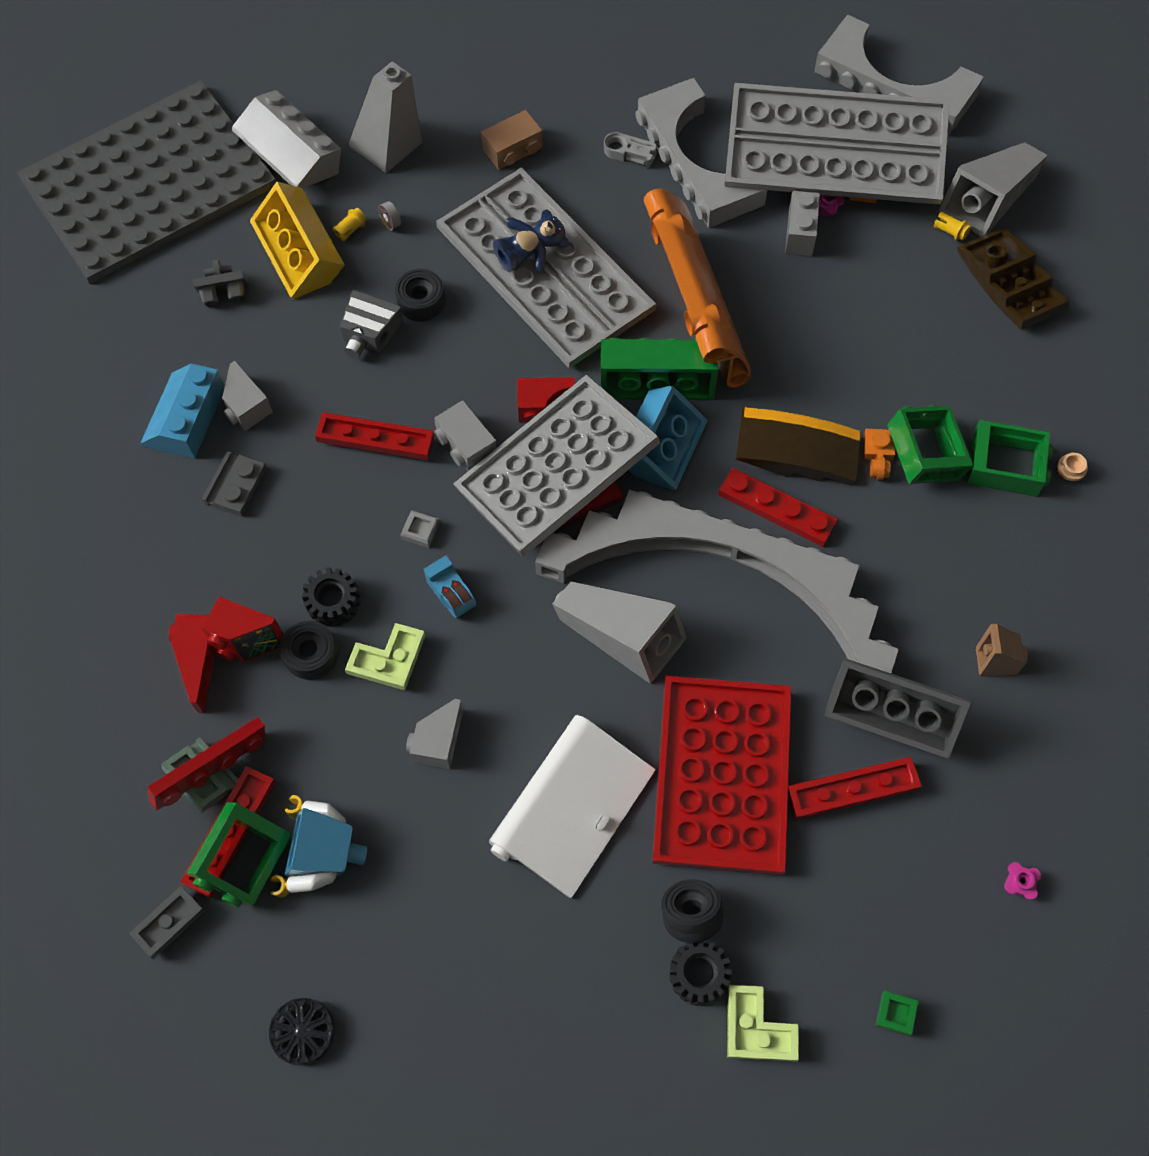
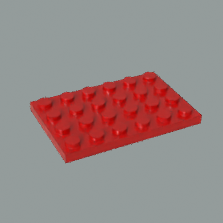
[652,676,791,875]

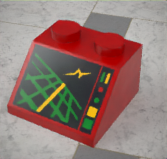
[201,596,284,662]

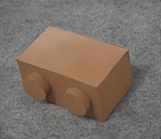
[481,110,543,170]

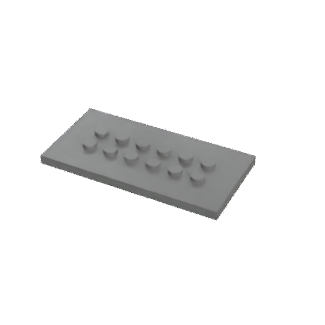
[724,83,950,205]
[436,168,656,369]

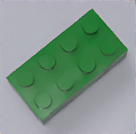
[601,338,718,400]

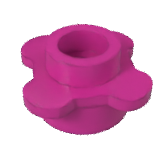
[818,195,844,216]
[1004,862,1041,900]

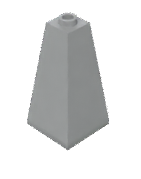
[349,61,422,173]
[939,142,1047,236]
[552,582,687,684]

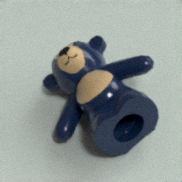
[493,209,569,273]

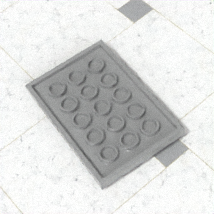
[453,375,660,557]

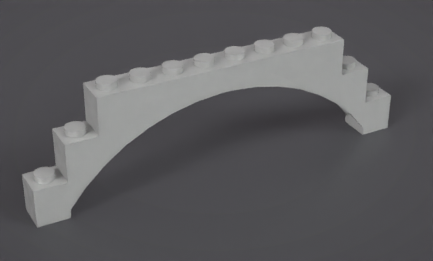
[535,490,899,673]

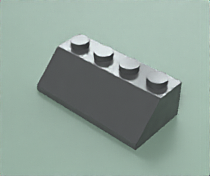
[824,658,971,759]

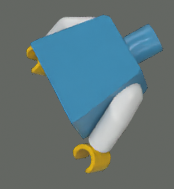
[270,795,367,898]

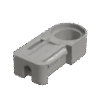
[604,132,656,169]

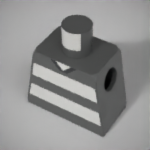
[340,290,404,359]

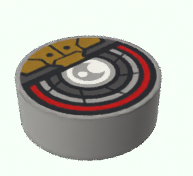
[378,201,401,230]

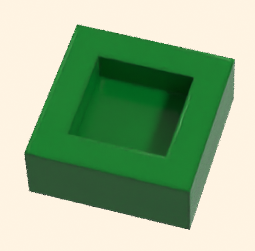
[875,991,918,1036]

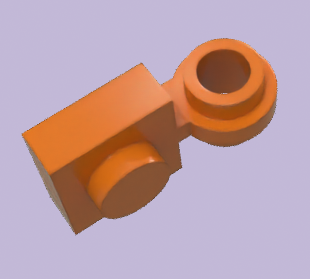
[864,428,895,480]

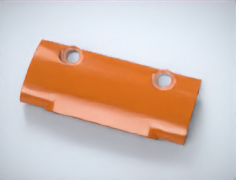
[644,188,751,388]

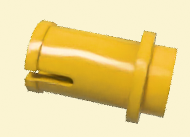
[332,208,367,242]
[934,211,971,241]

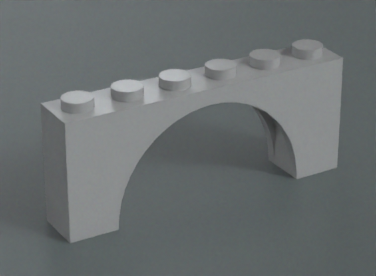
[814,15,984,135]
[635,78,767,228]

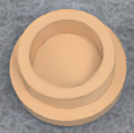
[1057,453,1088,481]

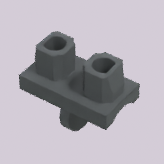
[193,258,248,307]

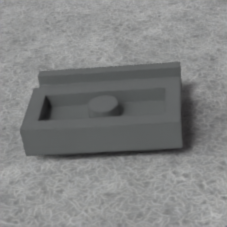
[202,451,267,517]

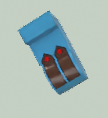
[423,555,477,618]

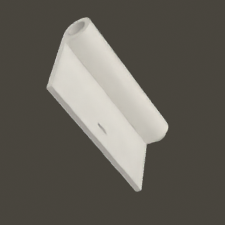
[489,715,655,898]

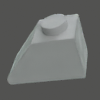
[222,361,273,431]
[406,699,464,769]

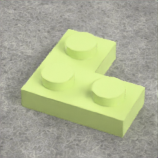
[345,623,425,691]
[727,985,799,1062]

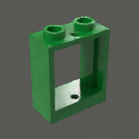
[887,405,973,484]
[967,420,1053,497]
[186,802,292,908]

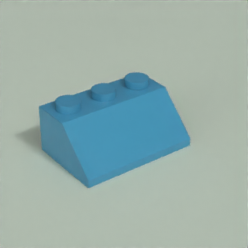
[140,364,225,459]
[628,385,708,491]

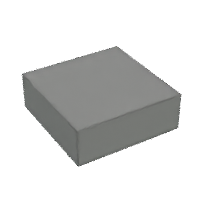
[400,510,440,548]

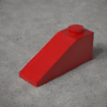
[169,613,216,713]

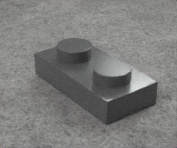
[129,886,205,960]

